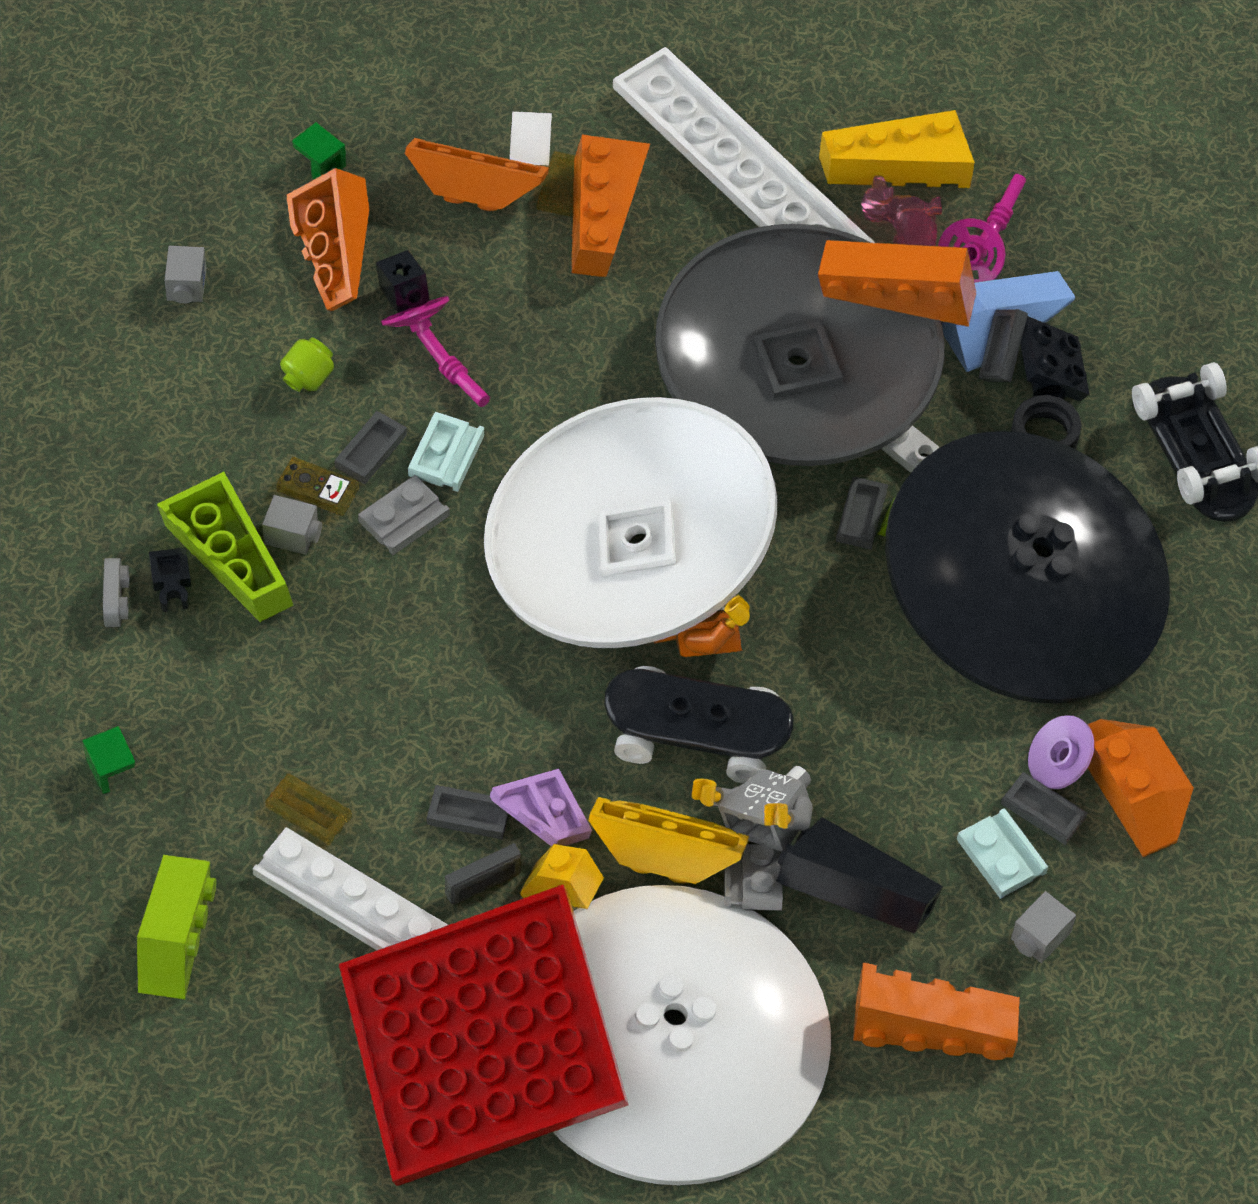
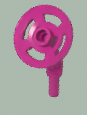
[938,174,1026,283]
[381,296,490,407]

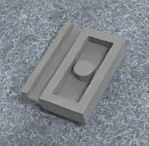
[358,475,450,555]
[724,844,783,911]

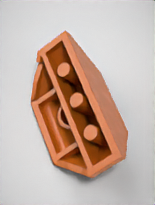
[405,138,549,211]
[1087,719,1194,857]

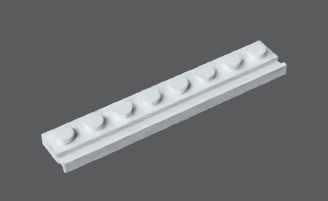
[253,827,448,950]

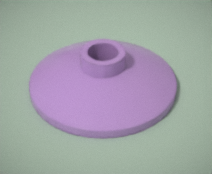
[1028,715,1094,789]

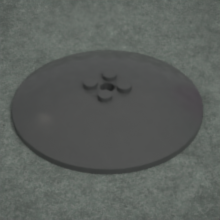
[655,224,944,466]

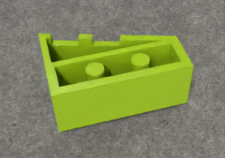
[137,855,216,999]

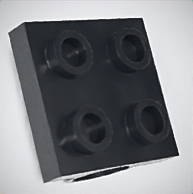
[1020,316,1090,401]

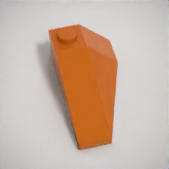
[287,168,369,311]

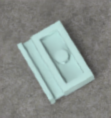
[408,412,484,492]
[957,808,1048,899]

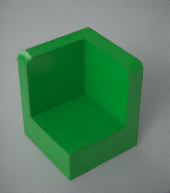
[292,122,346,179]
[82,726,136,794]

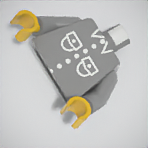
[691,766,813,852]

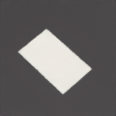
[510,112,552,165]

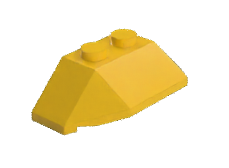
[588,797,749,884]

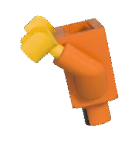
[654,595,750,657]

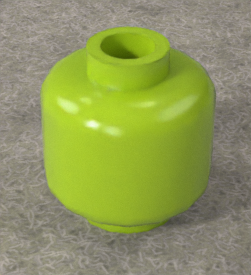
[280,337,334,392]

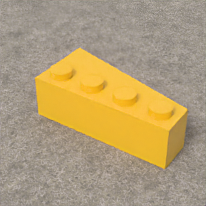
[819,110,975,188]

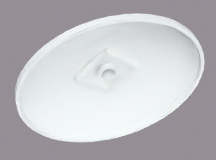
[484,397,777,648]
[553,885,831,1185]

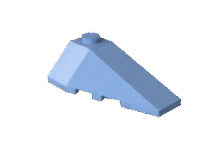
[941,271,1075,372]

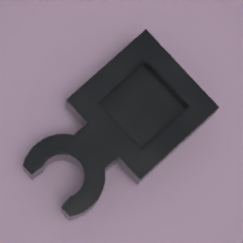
[149,547,191,612]

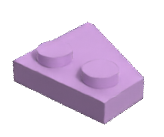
[490,769,592,846]

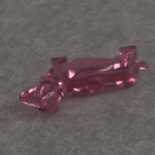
[861,176,942,246]

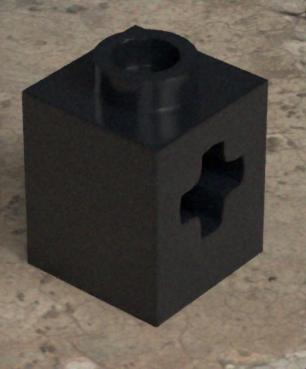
[376,250,430,313]

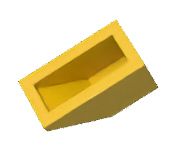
[520,844,604,909]

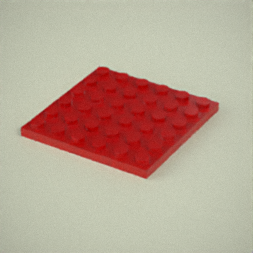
[339,884,629,1186]

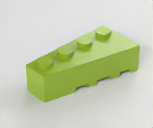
[157,472,294,622]

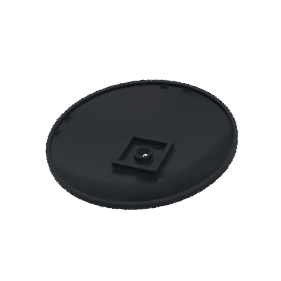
[885,431,1170,704]

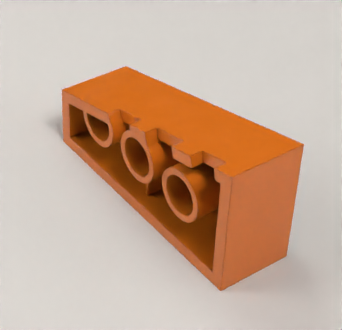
[571,135,650,277]
[818,240,976,327]
[853,962,1020,1060]

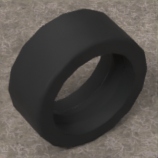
[1011,395,1082,449]

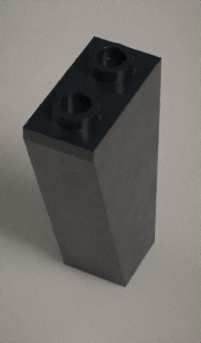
[776,817,943,934]

